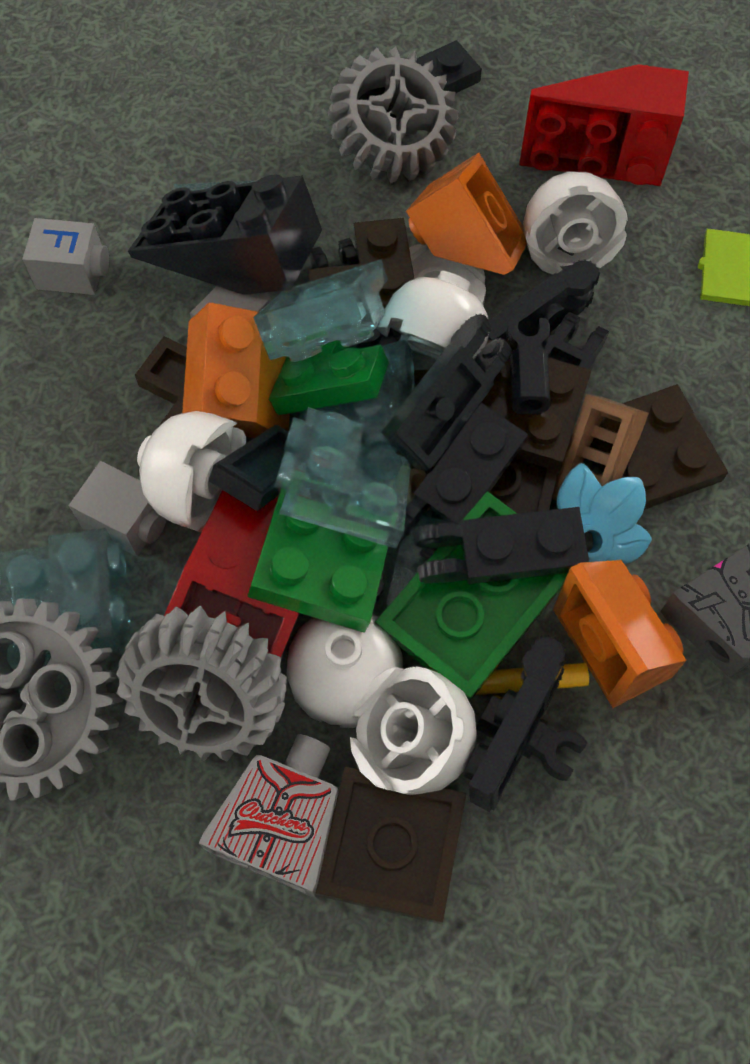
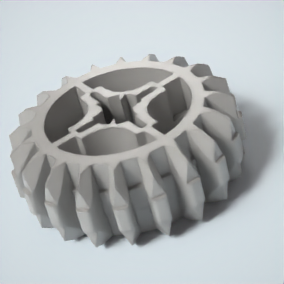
[328,46,459,184]
[116,606,287,761]

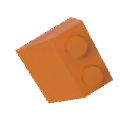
[406,153,527,275]
[182,302,294,438]
[553,560,687,708]

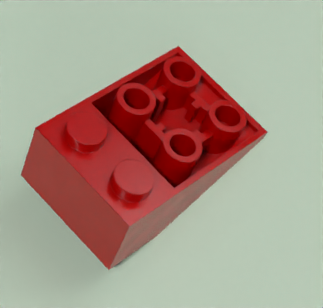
[519,64,689,186]
[164,487,317,657]

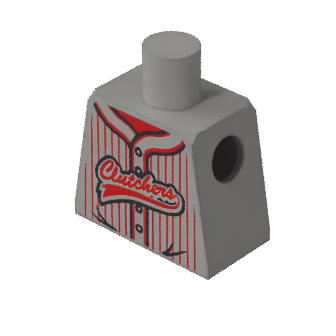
[199,734,339,898]

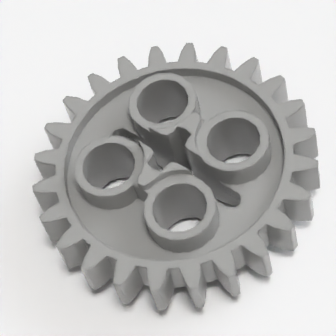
[0,599,123,800]

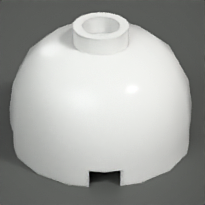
[523,171,628,275]
[377,271,489,360]
[137,411,246,532]
[286,614,403,728]
[350,666,477,795]

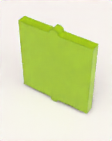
[698,228,750,306]

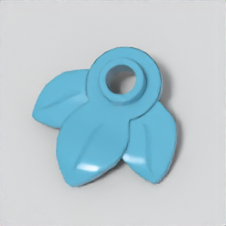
[557,463,652,564]

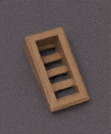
[552,394,649,502]

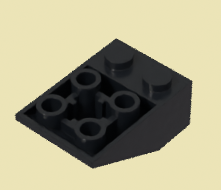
[128,174,322,295]

